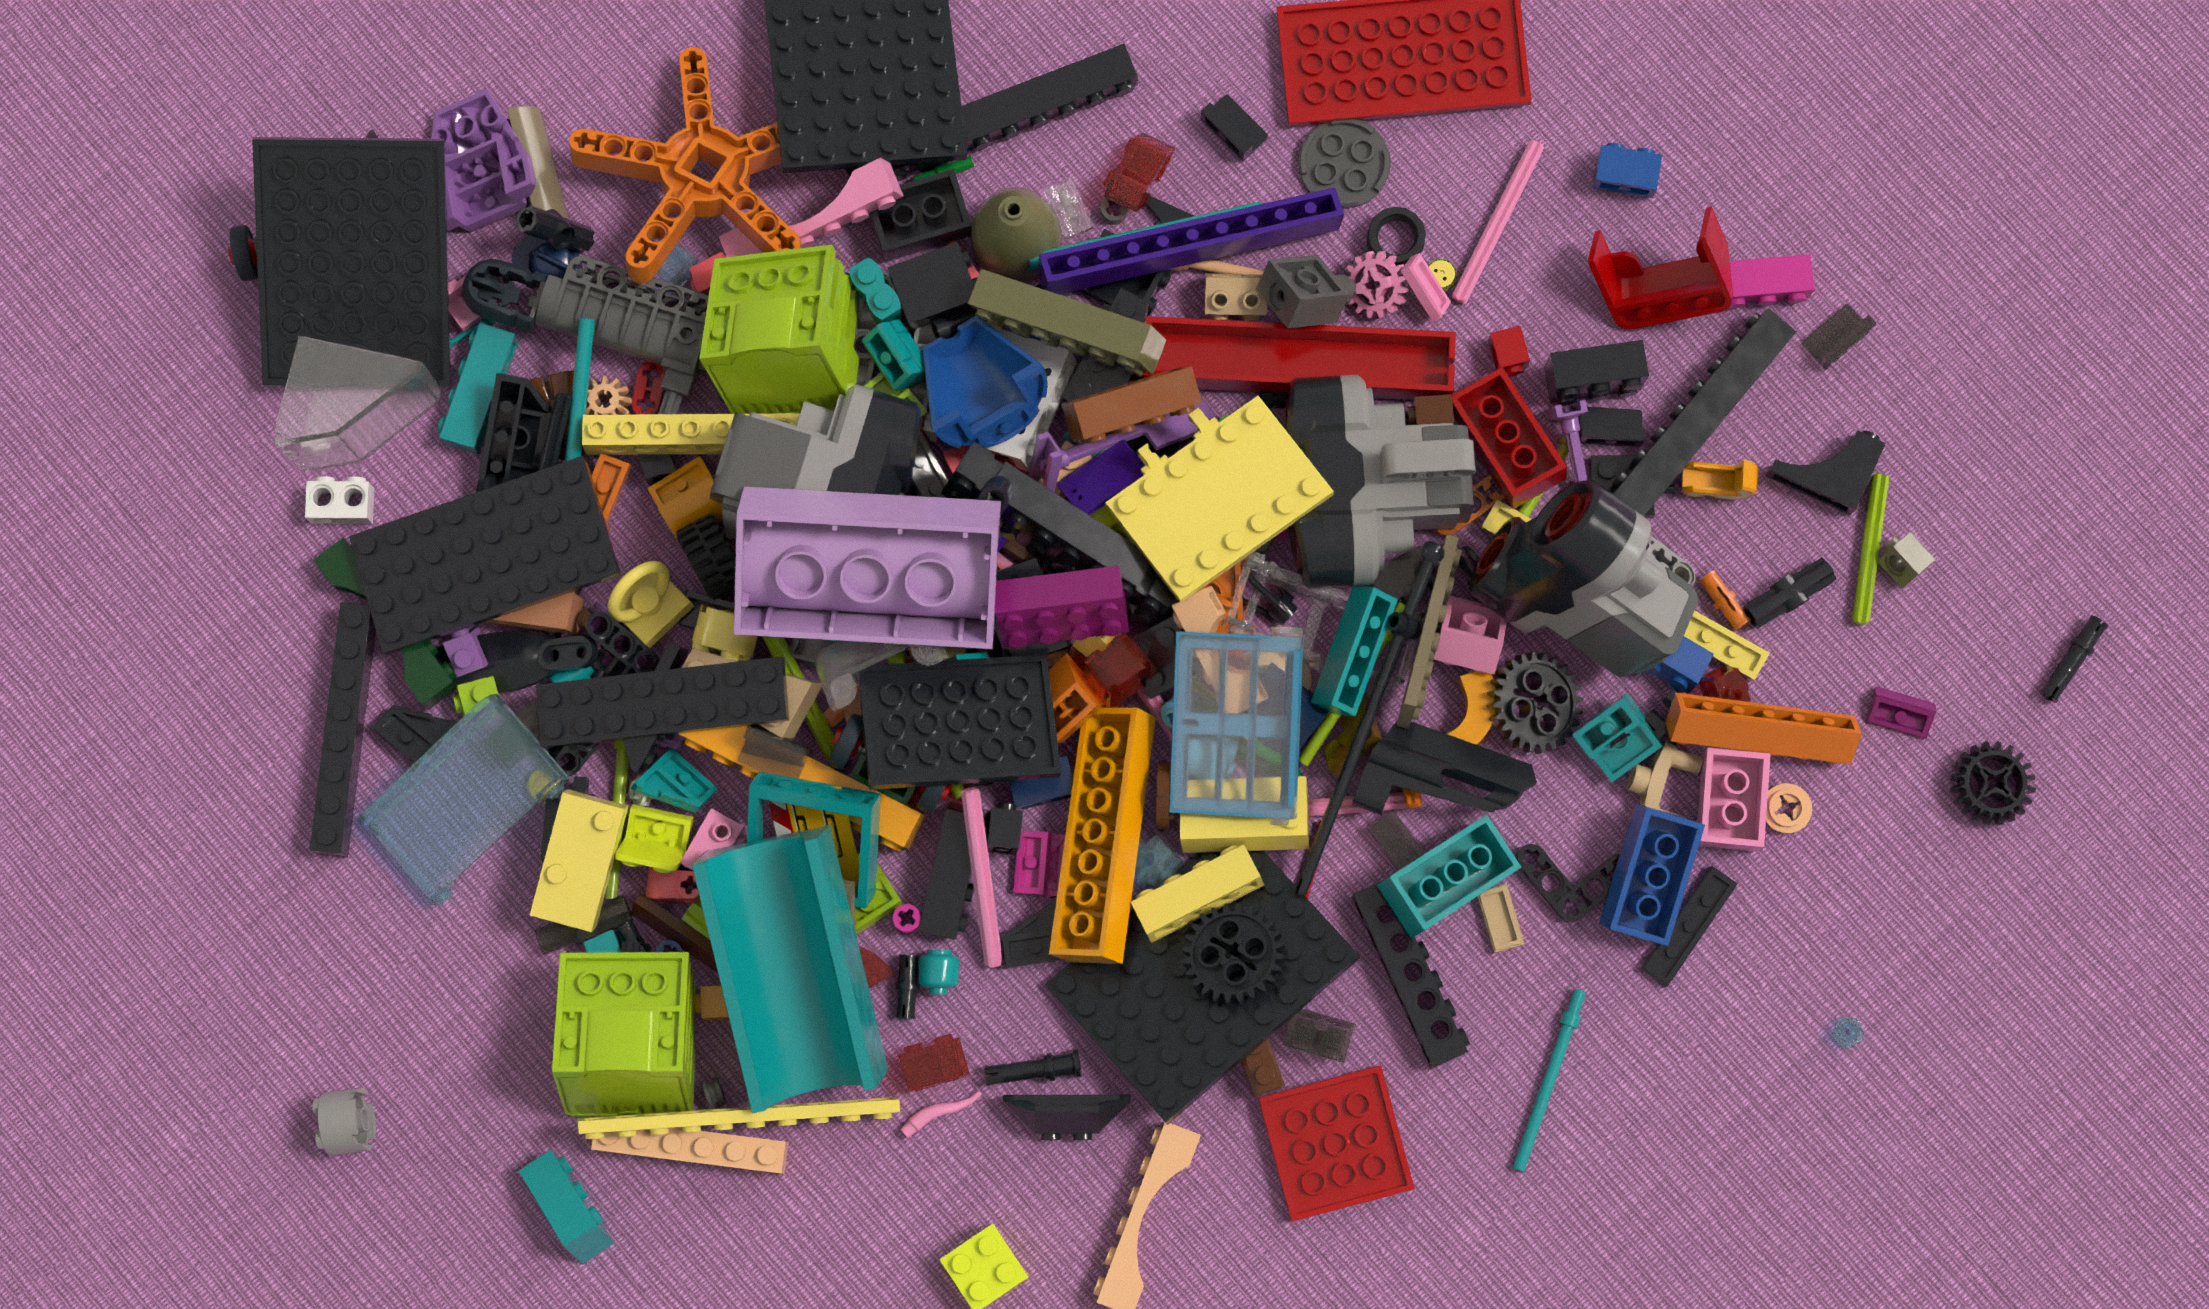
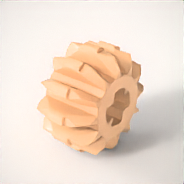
[585,375,632,415]

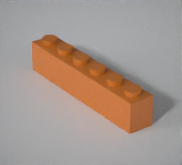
[1665,692,1862,764]

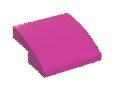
[1013,831,1066,897]

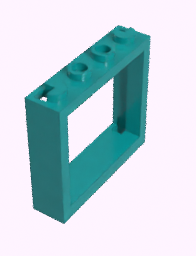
[747,772,881,909]

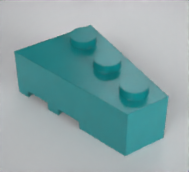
[519,1150,615,1264]

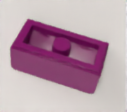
[1866,686,1936,739]

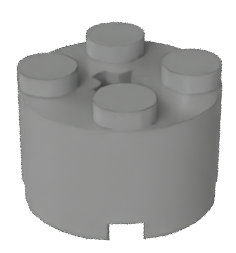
[313,1087,376,1156]

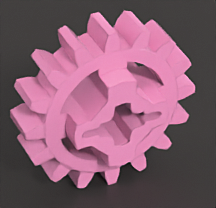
[1347,251,1410,318]

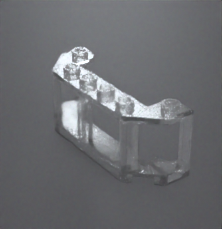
[1221,552,1426,690]

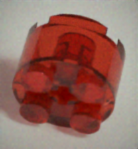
[1083,633,1156,707]

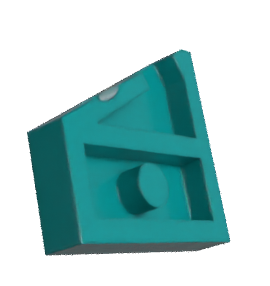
[631,747,718,813]

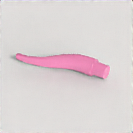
[900,1091,982,1138]

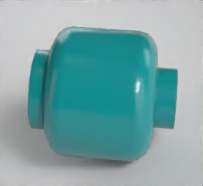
[918,950,960,995]

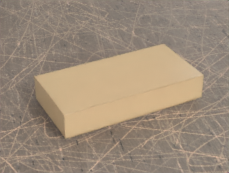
[1477,884,1525,954]

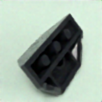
[476,373,552,492]
[1003,1094,1131,1141]

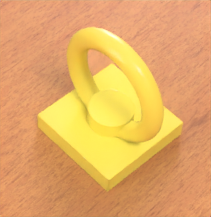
[607,561,694,648]

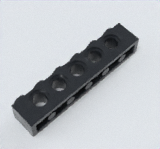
[1351,880,1470,1069]

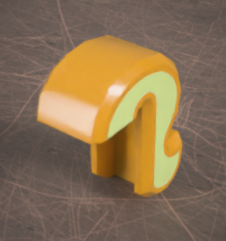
[1682,460,1758,500]

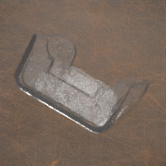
[814,640,950,712]

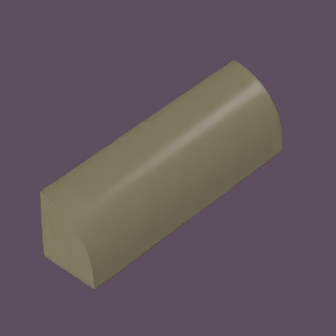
[507,106,569,219]

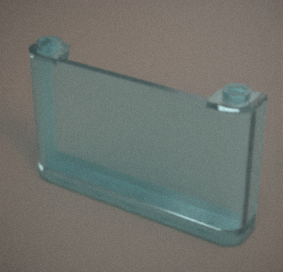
[358,694,570,906]

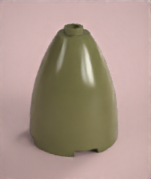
[970,187,1062,284]

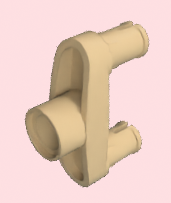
[1627,742,1703,818]

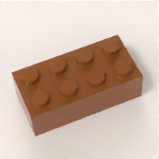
[1061,366,1202,444]

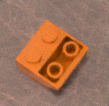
[1049,654,1108,744]

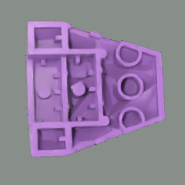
[431,89,536,231]

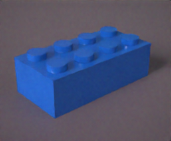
[1599,803,1705,946]

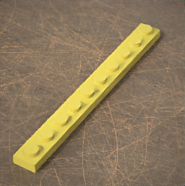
[1481,500,1770,681]
[577,1097,900,1139]

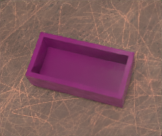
[995,566,1129,648]

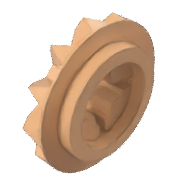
[1766,783,1812,834]

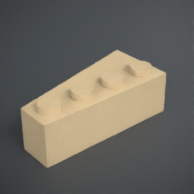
[682,648,823,739]

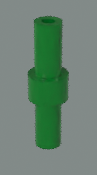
[913,156,974,180]

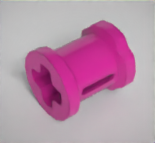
[893,904,921,935]

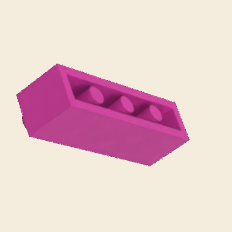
[1729,254,1815,309]

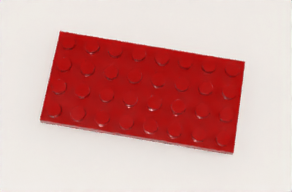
[1276,0,1532,127]

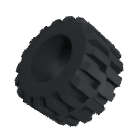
[676,513,736,599]

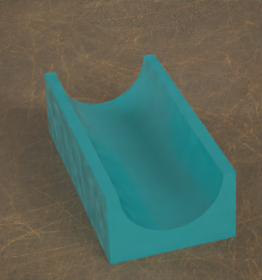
[692,825,888,1113]

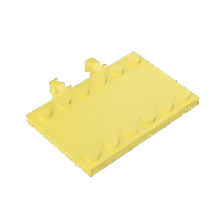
[1105,396,1334,603]

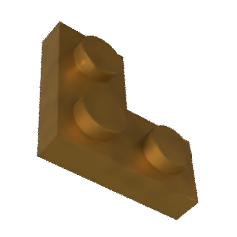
[1323,692,1382,776]

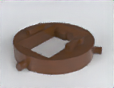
[1156,760,1175,832]

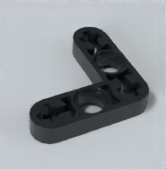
[1516,844,1620,922]

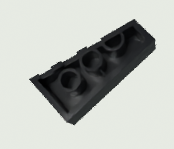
[1062,288,1149,402]

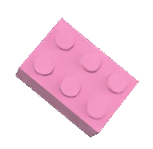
[1697,748,1771,852]

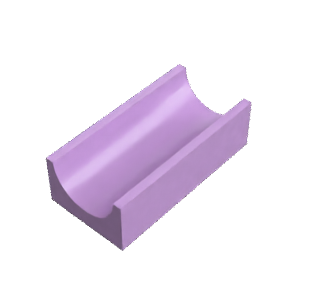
[734,487,1001,649]

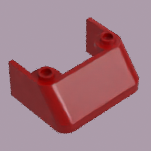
[1587,206,1733,330]

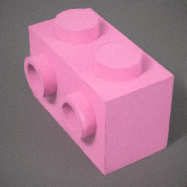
[681,808,747,872]

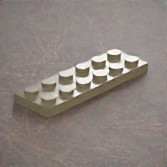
[1396,534,1462,729]

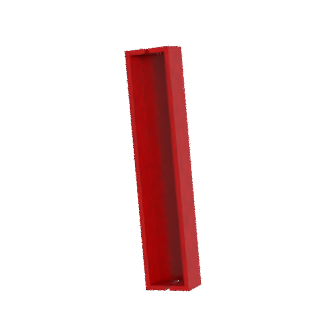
[1143,316,1456,400]

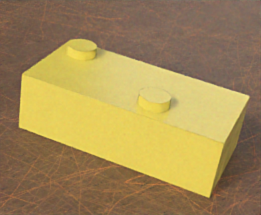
[1180,776,1309,853]
[530,789,629,932]

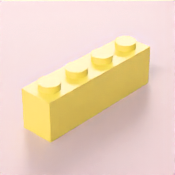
[1131,844,1264,943]

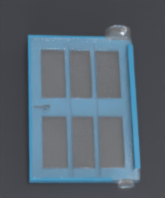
[1169,626,1304,825]

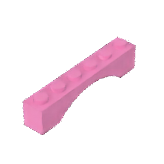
[719,158,903,257]

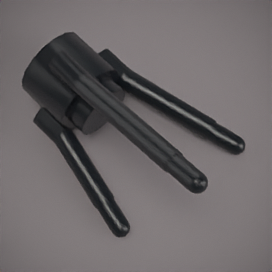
[1241,562,1298,625]

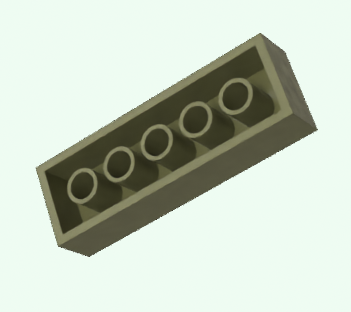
[968,269,1166,376]

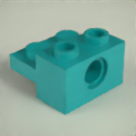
[1572,692,1663,782]

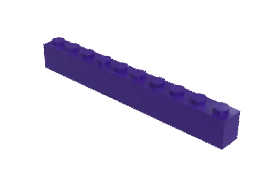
[1037,187,1344,294]

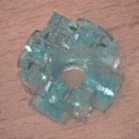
[1135,835,1184,888]

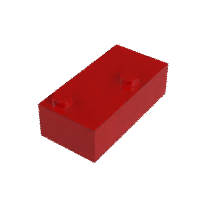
[1452,367,1567,509]

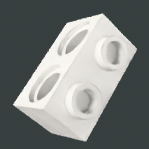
[305,476,374,524]

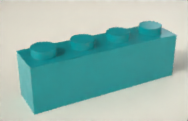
[437,322,519,455]
[1311,586,1398,716]

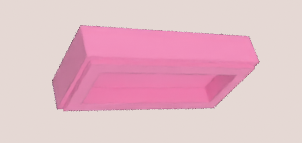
[1401,253,1451,321]

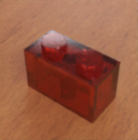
[898,1034,971,1093]

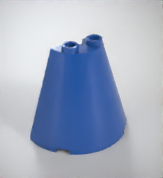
[922,316,1048,448]

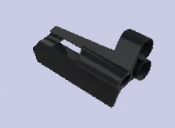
[1352,721,1537,815]

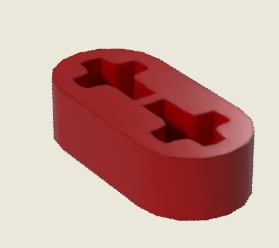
[632,361,665,415]

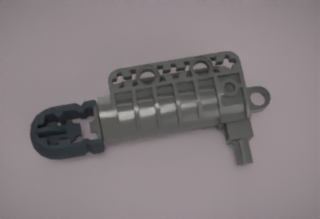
[462,256,709,414]

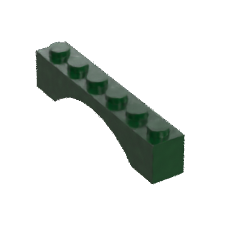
[314,537,457,710]

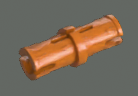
[1699,569,1751,631]

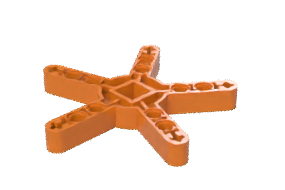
[569,47,801,284]

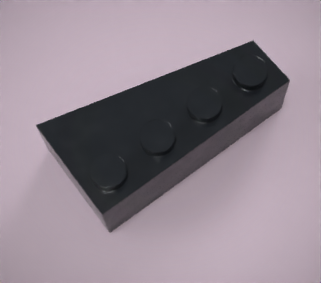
[918,802,989,940]

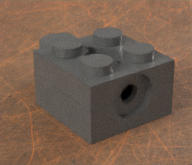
[1256,255,1356,328]

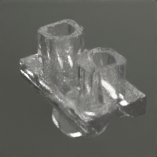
[1044,177,1093,240]

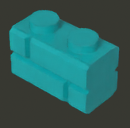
[862,319,926,392]

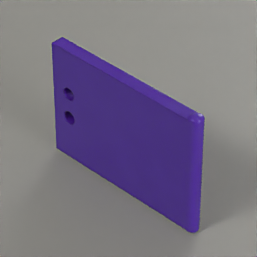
[1057,439,1145,515]

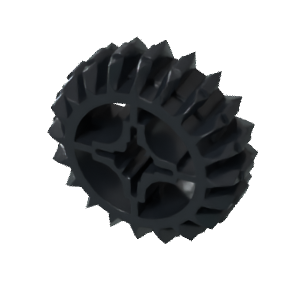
[1949,741,2036,826]

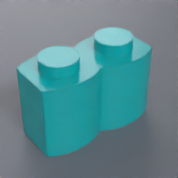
[850,258,903,325]

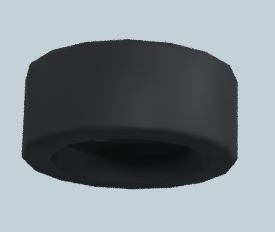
[1366,207,1426,266]

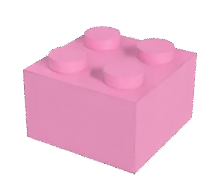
[1434,596,1507,674]

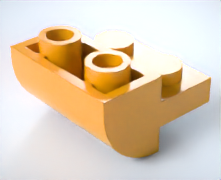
[647,456,723,538]

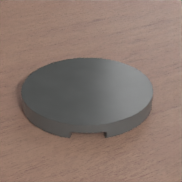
[1298,119,1390,209]

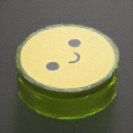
[1428,259,1456,291]

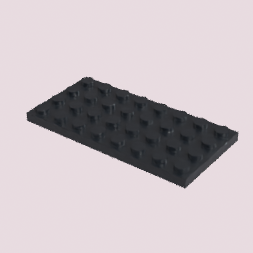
[349,456,621,655]

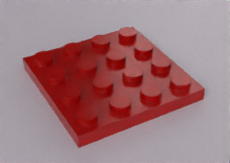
[1258,1065,1415,1222]

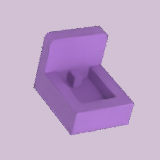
[443,627,488,677]

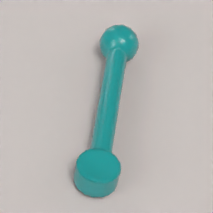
[450,319,497,350]

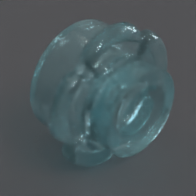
[1832,1017,1864,1048]

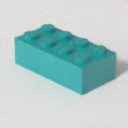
[1377,814,1522,939]

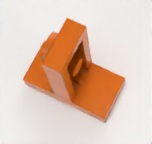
[592,453,631,533]

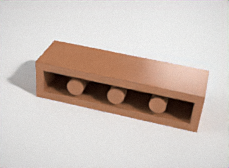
[482,591,585,636]

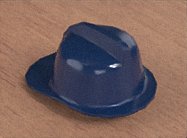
[512,235,583,279]

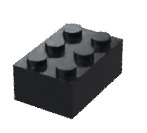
[870,169,972,261]
[1544,340,1649,406]

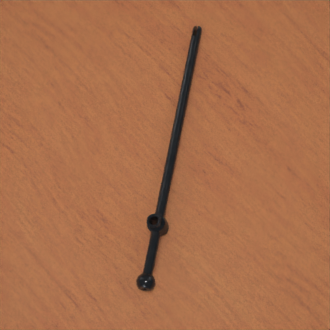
[1295,541,1445,897]

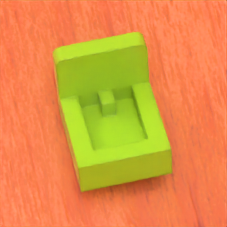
[452,676,501,721]

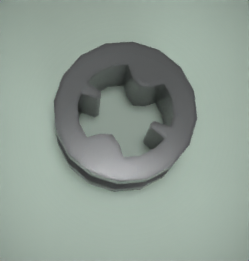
[1101,194,1128,225]
[702,1077,727,1109]

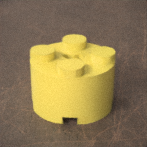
[692,604,758,661]

